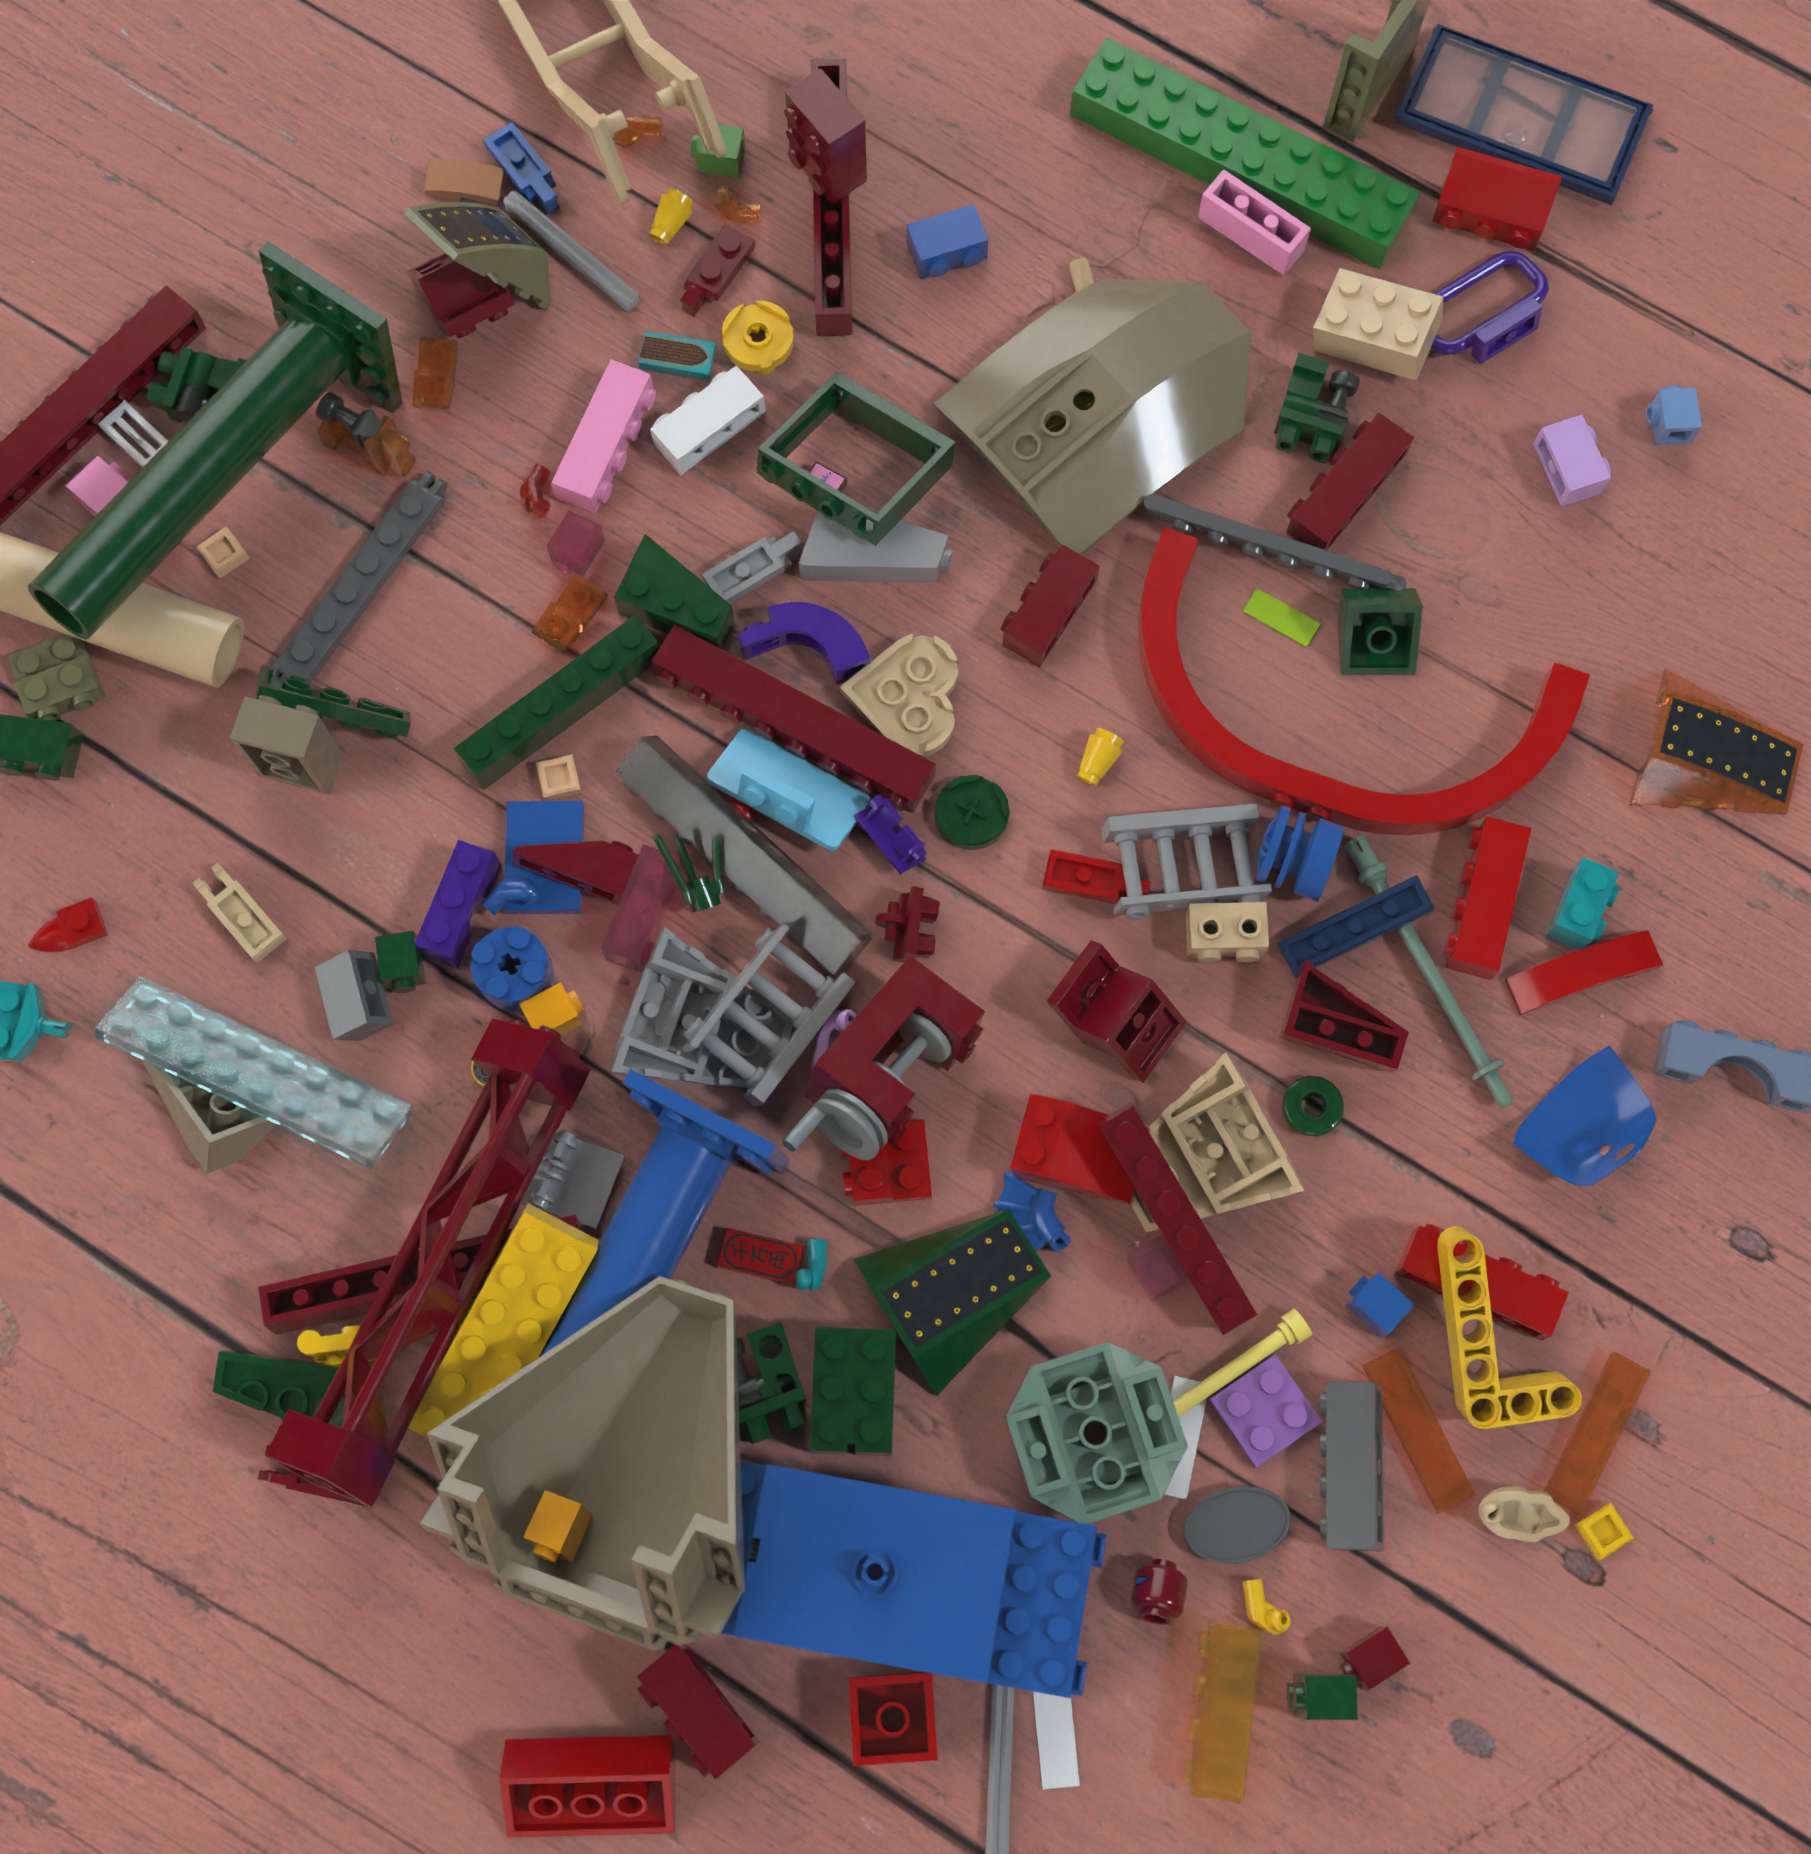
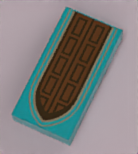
[638,331,717,380]

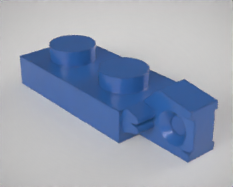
[483,122,560,214]

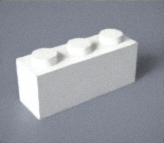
[651,365,766,476]

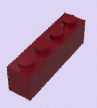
[1286,413,1414,550]

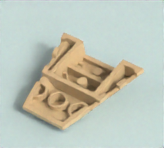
[1131,1052,1305,1233]

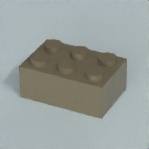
[229,695,343,795]

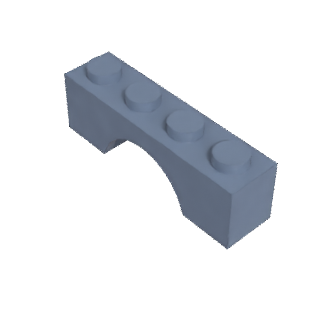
[1653,1020,1811,1114]

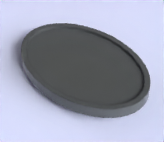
[1184,1486,1291,1564]

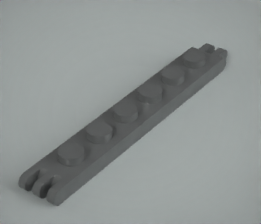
[271,471,447,684]
[1144,494,1406,590]

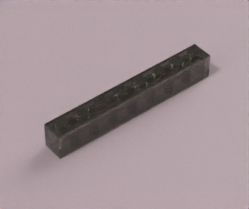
[615,735,875,975]

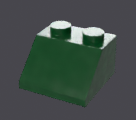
[1338,588,1423,675]

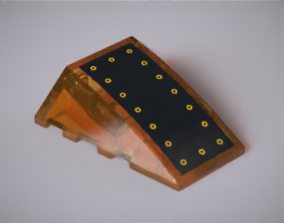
[1629,669,1803,815]

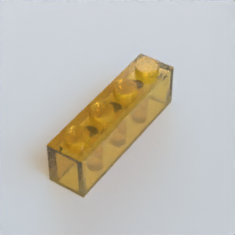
[1183,1623,1262,1804]

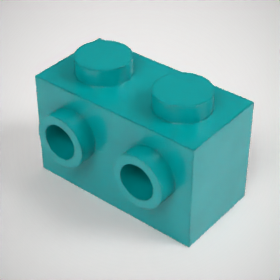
[1545,857,1620,950]

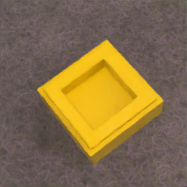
[1574,1503,1634,1560]

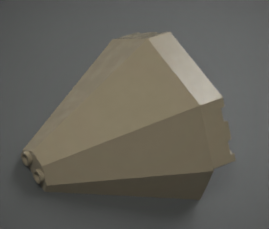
[419,1276,745,1651]

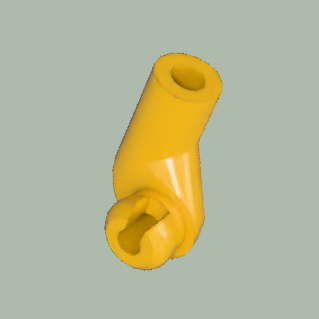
[1242,1579,1291,1635]

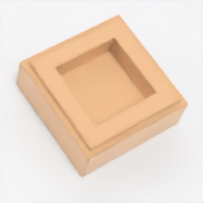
[196,526,250,579]
[536,754,582,801]

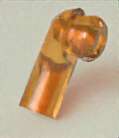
[614,116,662,148]
[713,186,761,222]

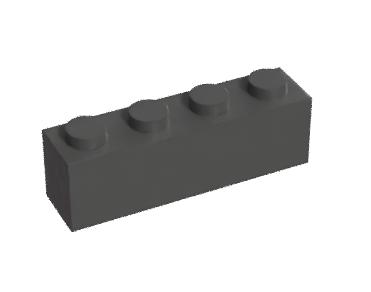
[1320,1382,1384,1552]

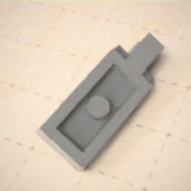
[702,531,803,604]

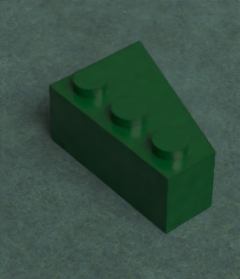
[614,534,735,649]

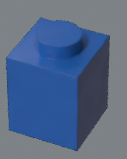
[1346,1272,1415,1338]

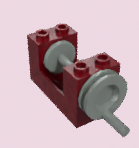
[782,956,985,1160]

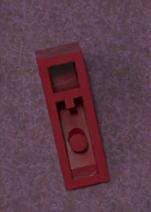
[512,840,639,906]

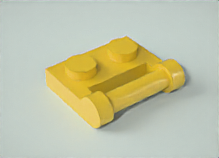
[297,1325,377,1366]

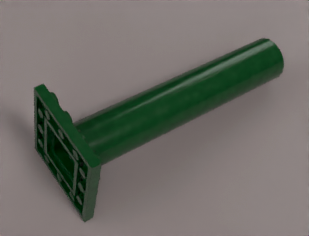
[27,241,403,640]

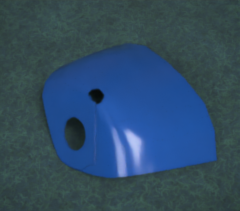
[1513,1045,1657,1186]

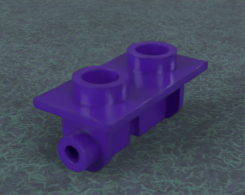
[854,794,927,875]

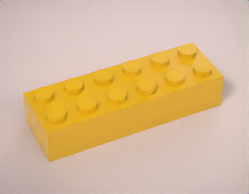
[408,1203,599,1438]

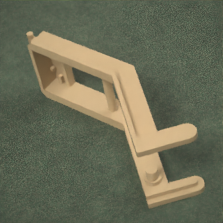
[497,0,727,205]

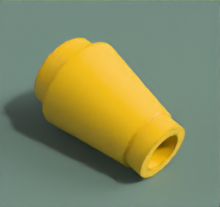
[649,188,694,246]
[1076,728,1124,787]

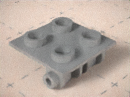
[523,1130,625,1230]

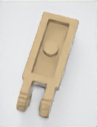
[192,862,287,963]

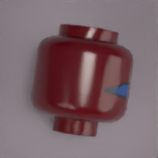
[1131,1559,1188,1625]

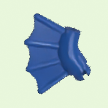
[993,1172,1071,1252]

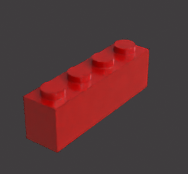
[1443,816,1532,980]
[1394,1224,1569,1340]

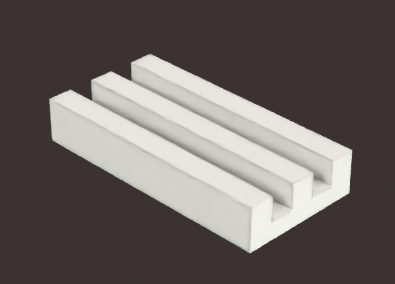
[98,400,168,468]

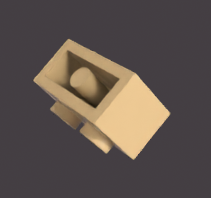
[1185,902,1269,963]

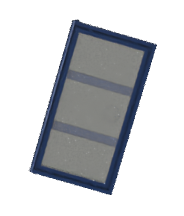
[1394,24,1653,206]

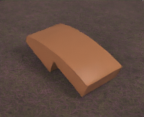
[424,158,504,206]

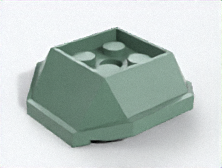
[1005,1342,1188,1524]

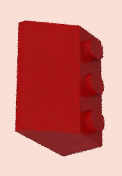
[1432,147,1562,251]

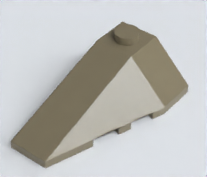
[133,1025,281,1174]

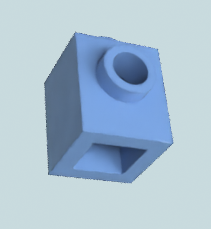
[1646,385,1702,445]

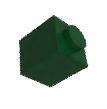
[375,930,426,993]

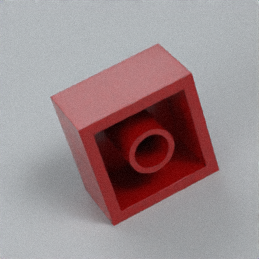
[848,1672,938,1766]

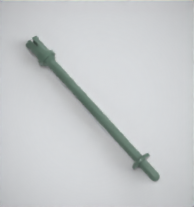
[1343,835,1512,1107]

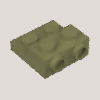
[7,634,106,721]

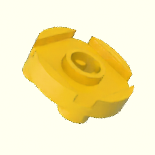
[722,300,794,375]

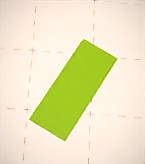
[1243,588,1321,647]

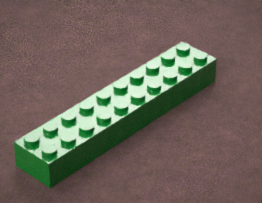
[1070,37,1420,270]

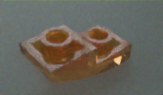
[412,337,459,409]
[531,573,609,653]

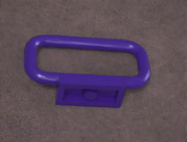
[1431,251,1549,365]

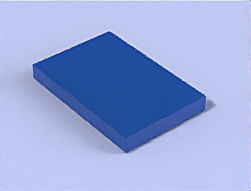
[503,801,584,914]

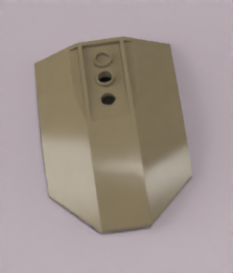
[934,279,1251,555]

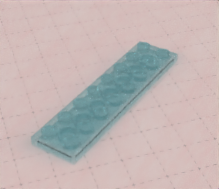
[95,976,412,1169]

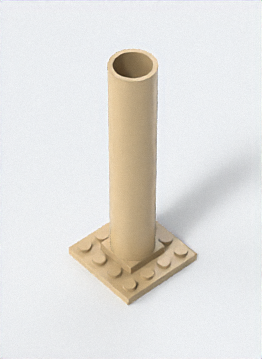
[0,532,244,688]

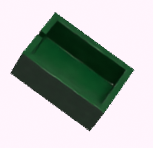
[810,1327,896,1456]

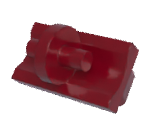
[875,886,940,963]

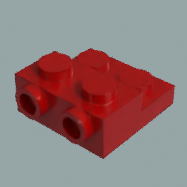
[841,1119,932,1206]

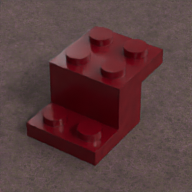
[407,253,515,338]
[1046,940,1187,1083]

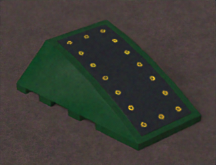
[854,1209,1051,1396]

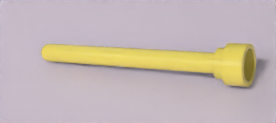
[1173,1309,1312,1417]

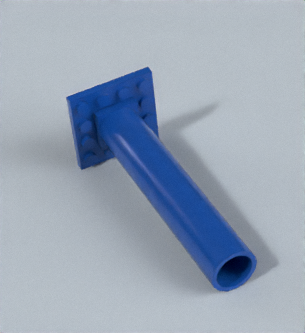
[538,1069,790,1358]

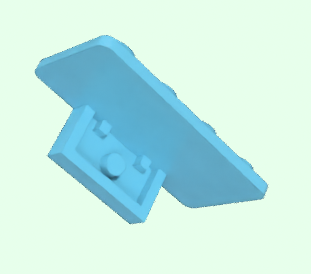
[707,729,870,851]

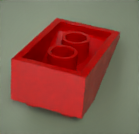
[1010,1093,1151,1205]

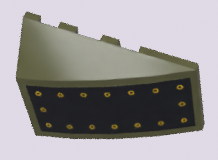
[404,202,550,310]

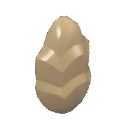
[1478,1486,1570,1542]

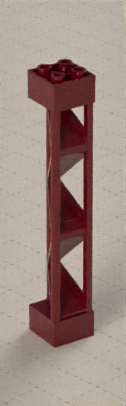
[264,1018,591,1507]

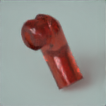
[520,464,551,518]

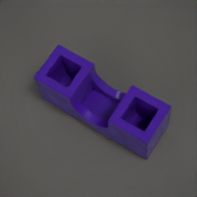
[414,840,501,969]

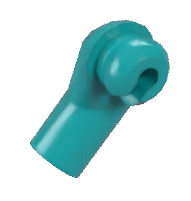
[795,1239,828,1292]

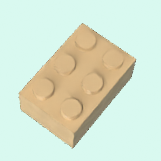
[1313,268,1443,381]

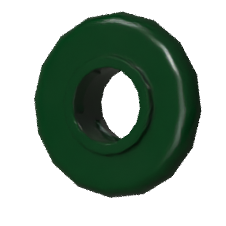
[1282,1076,1344,1137]

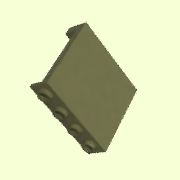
[1323,0,1430,142]

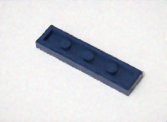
[1278,875,1435,979]

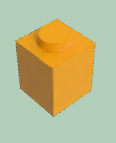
[519,982,584,1036]
[523,1490,593,1563]

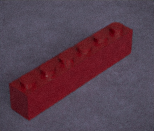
[1096,1103,1258,1335]

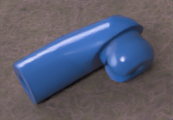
[481,878,540,915]

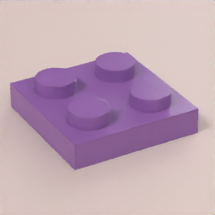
[1208,1354,1322,1468]

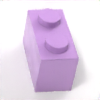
[1533,415,1611,507]

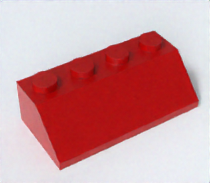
[499,1735,675,1838]

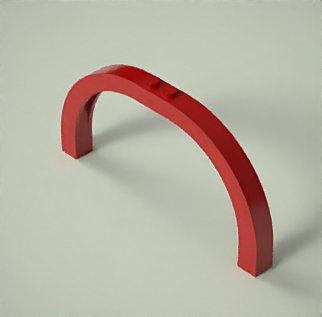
[1138,527,1591,835]

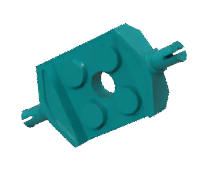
[0,981,71,1063]

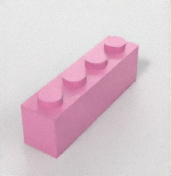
[551,359,656,514]

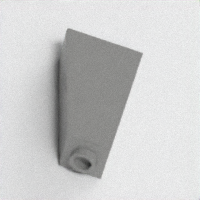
[799,510,953,583]

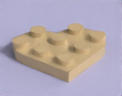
[840,634,958,757]

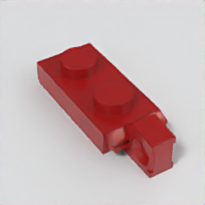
[1042,849,1151,904]

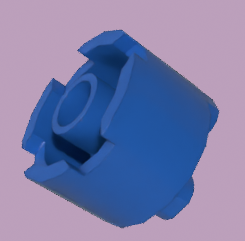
[470,926,554,1013]

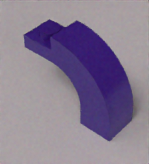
[738,602,871,685]

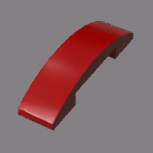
[1505,930,1663,1015]

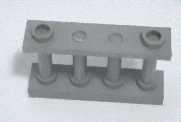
[1101,804,1272,919]
[682,923,855,1107]

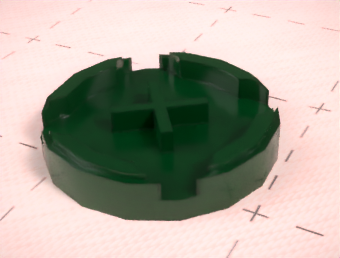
[934,775,1010,850]

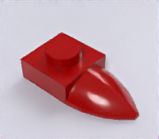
[28,897,108,952]

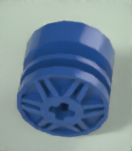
[1255,805,1344,902]

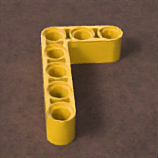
[1437,1226,1582,1429]

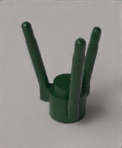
[653,834,726,912]

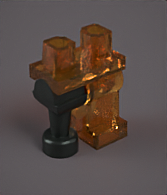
[316,392,416,477]

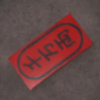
[717,1228,804,1286]

